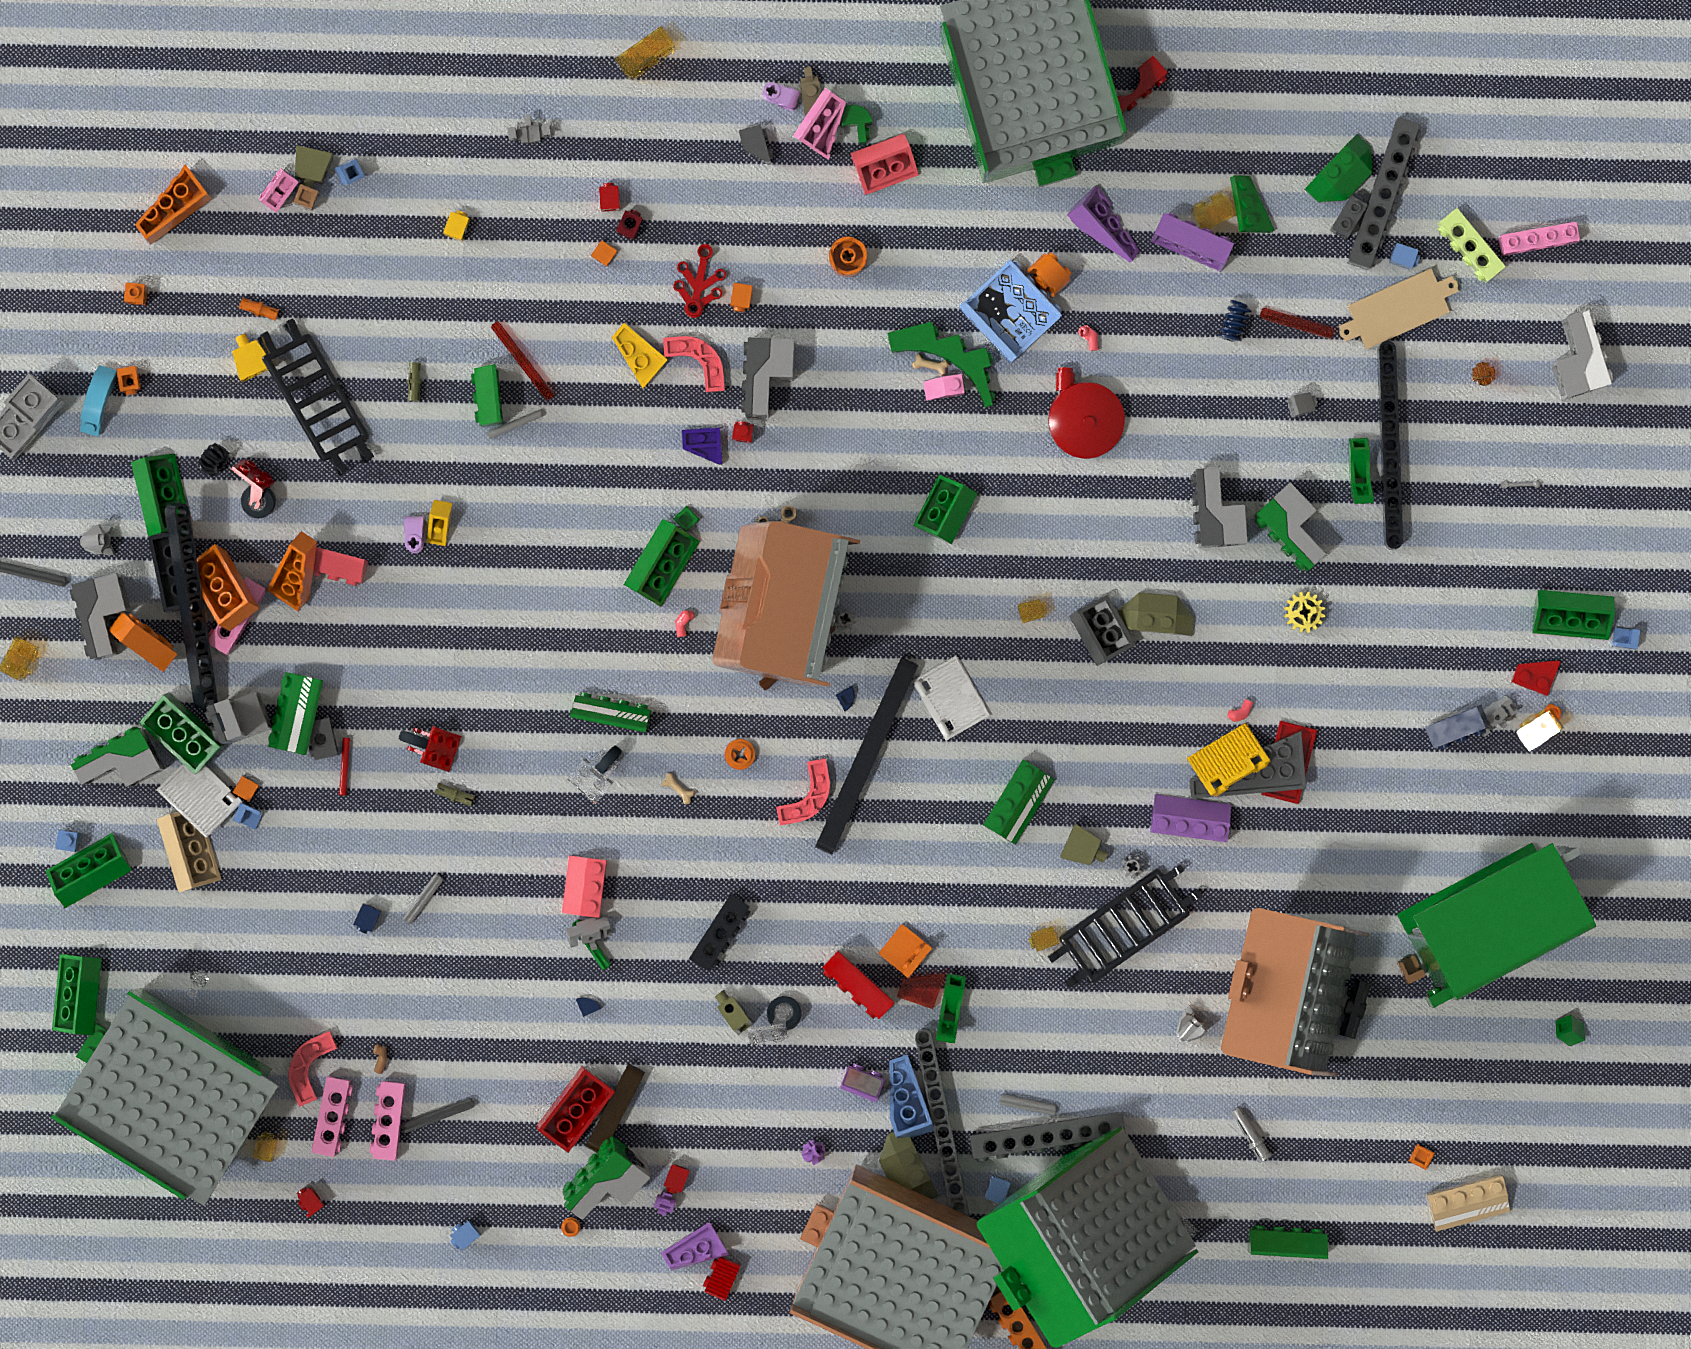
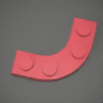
[663,336,725,393]
[776,758,830,826]
[288,1031,337,1107]

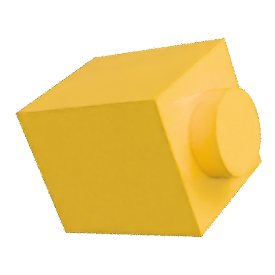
[443,210,470,242]

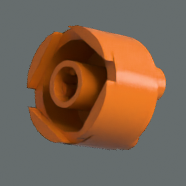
[829,237,867,277]
[1027,252,1072,297]

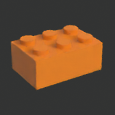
[109,612,177,672]

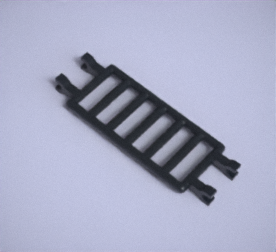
[257,318,374,477]
[1047,865,1202,988]

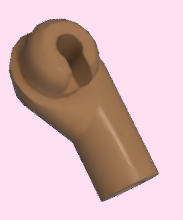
[373,1044,387,1074]

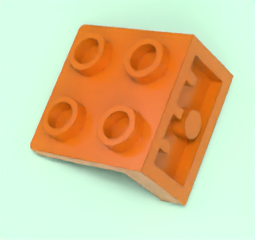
[879,924,932,978]

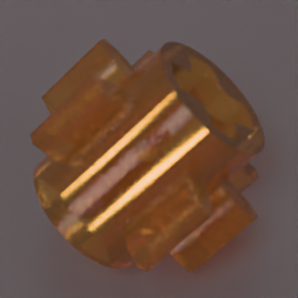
[1472,362,1496,386]

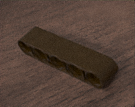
[585,1063,645,1153]

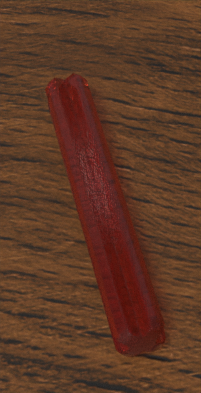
[1259,308,1334,339]

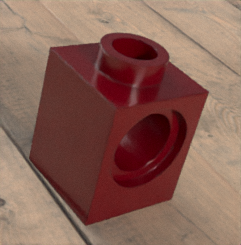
[616,209,644,241]

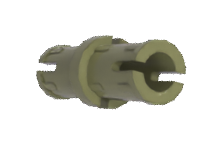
[407,362,422,402]
[434,782,475,807]

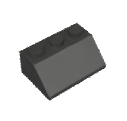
[1069,595,1136,666]

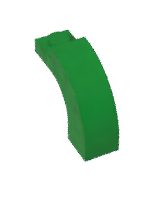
[1348,438,1374,504]
[936,973,966,1044]

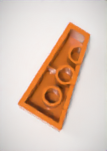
[135,164,212,245]
[267,531,317,612]

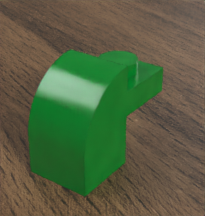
[841,105,872,145]

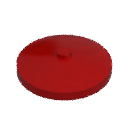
[1048,382,1125,459]

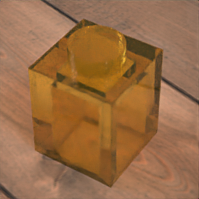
[1017,599,1047,624]
[1028,926,1059,952]
[253,1132,279,1162]

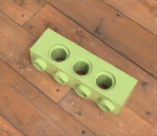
[1437,208,1506,283]

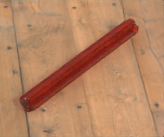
[491,321,555,401]

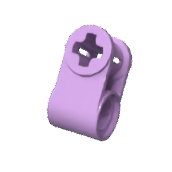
[762,82,800,111]
[404,516,425,554]

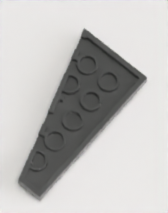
[1189,731,1306,799]

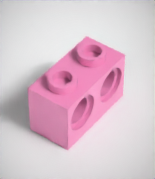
[258,168,298,213]

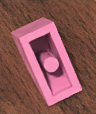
[923,374,965,401]

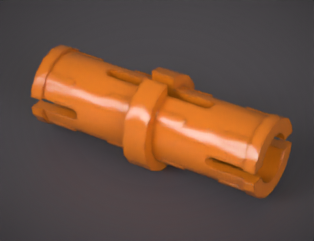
[239,297,279,321]

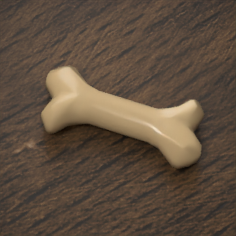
[912,353,949,376]
[661,773,695,804]

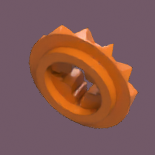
[725,739,755,770]

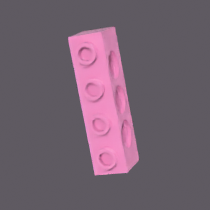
[1498,222,1580,256]
[208,577,267,655]
[311,1076,353,1157]
[370,1081,406,1161]

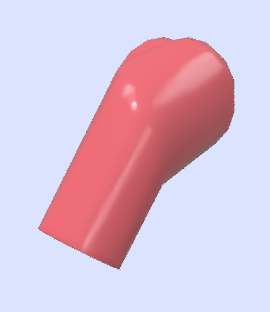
[1078,325,1099,351]
[675,610,694,637]
[1227,699,1254,722]

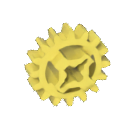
[1284,592,1325,633]

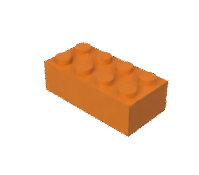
[186,544,259,631]

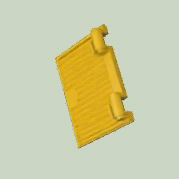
[1187,723,1270,797]

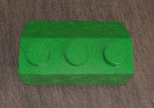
[471,364,504,427]
[913,475,978,545]

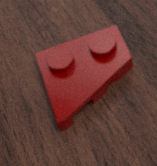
[1511,661,1560,696]

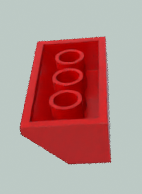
[822,950,895,1019]
[536,1065,615,1153]

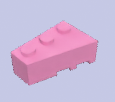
[793,88,846,160]

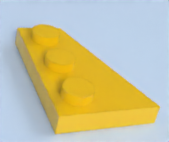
[612,323,668,389]

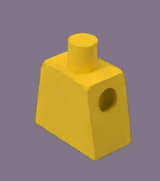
[232,333,275,382]

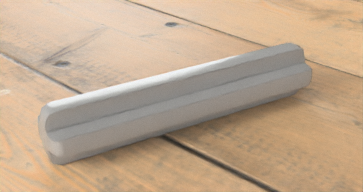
[403,874,443,924]
[999,1095,1056,1115]

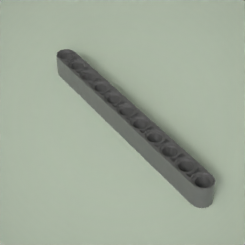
[915,1028,970,1217]

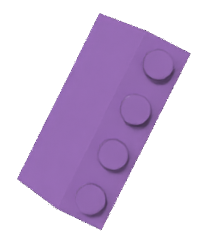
[1151,213,1234,272]
[1150,794,1231,842]

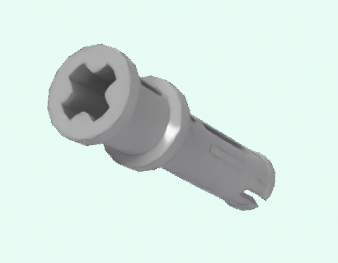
[1231,1106,1273,1164]

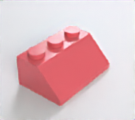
[850,134,919,195]
[313,547,368,586]
[562,856,607,918]

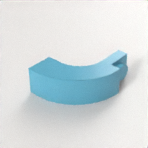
[80,365,117,436]

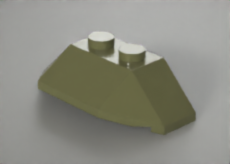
[1118,592,1194,636]
[879,1132,938,1199]

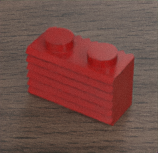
[703,1256,741,1301]

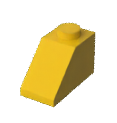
[427,500,453,546]

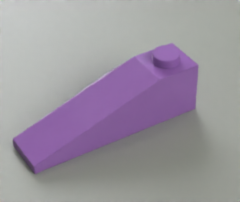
[1067,185,1139,262]

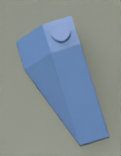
[889,1055,934,1138]

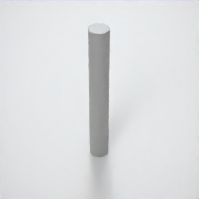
[487,410,543,439]

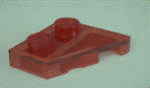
[897,973,945,1009]

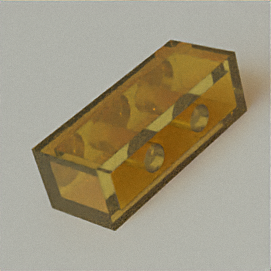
[615,26,675,80]

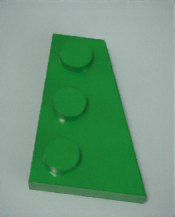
[1230,175,1275,233]

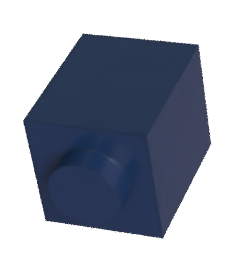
[353,903,382,934]

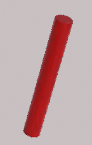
[339,738,350,796]

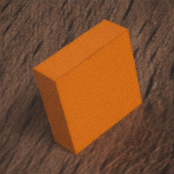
[591,240,618,267]
[233,776,259,802]
[1408,1144,1435,1170]

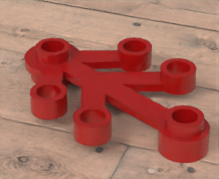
[673,244,726,318]

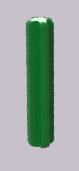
[572,919,611,970]

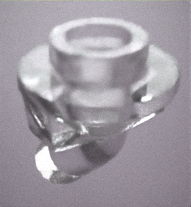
[187,970,209,998]

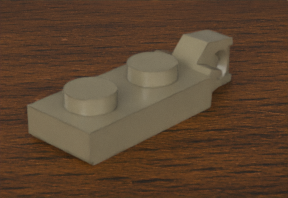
[800,67,821,117]

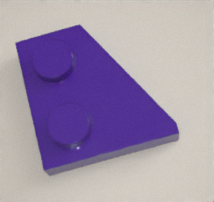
[682,428,722,465]

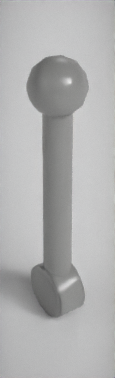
[1500,480,1541,489]

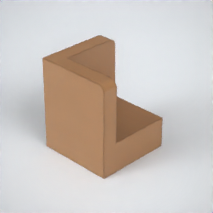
[293,184,319,211]
[1397,955,1426,984]

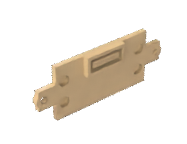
[1338,268,1459,349]

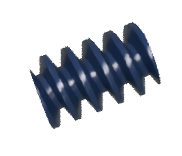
[1218,300,1252,342]

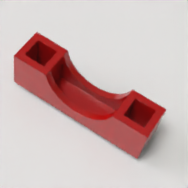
[1117,56,1168,113]

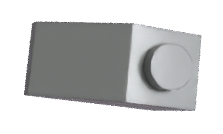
[1287,392,1318,418]

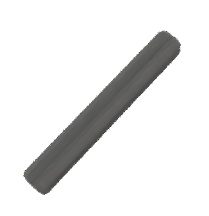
[0,561,67,587]
[401,1098,474,1133]

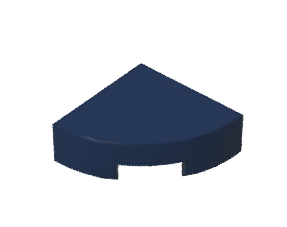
[836,686,855,712]
[576,997,601,1017]

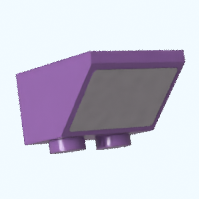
[840,1063,884,1102]

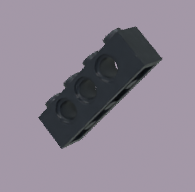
[689,894,751,971]

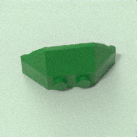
[1304,134,1372,203]

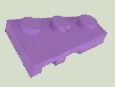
[661,1222,729,1270]

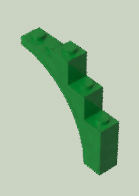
[887,322,995,408]

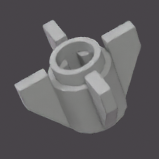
[80,524,115,555]
[1176,1006,1211,1042]

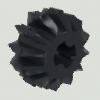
[198,443,229,477]

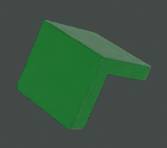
[1555,1015,1585,1046]

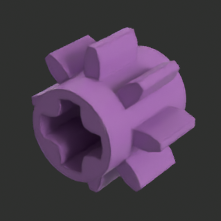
[802,1139,825,1165]
[654,1191,676,1216]

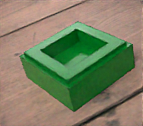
[673,506,700,533]

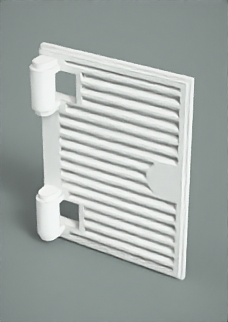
[912,656,990,741]
[156,764,242,838]

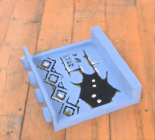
[959,259,1062,363]

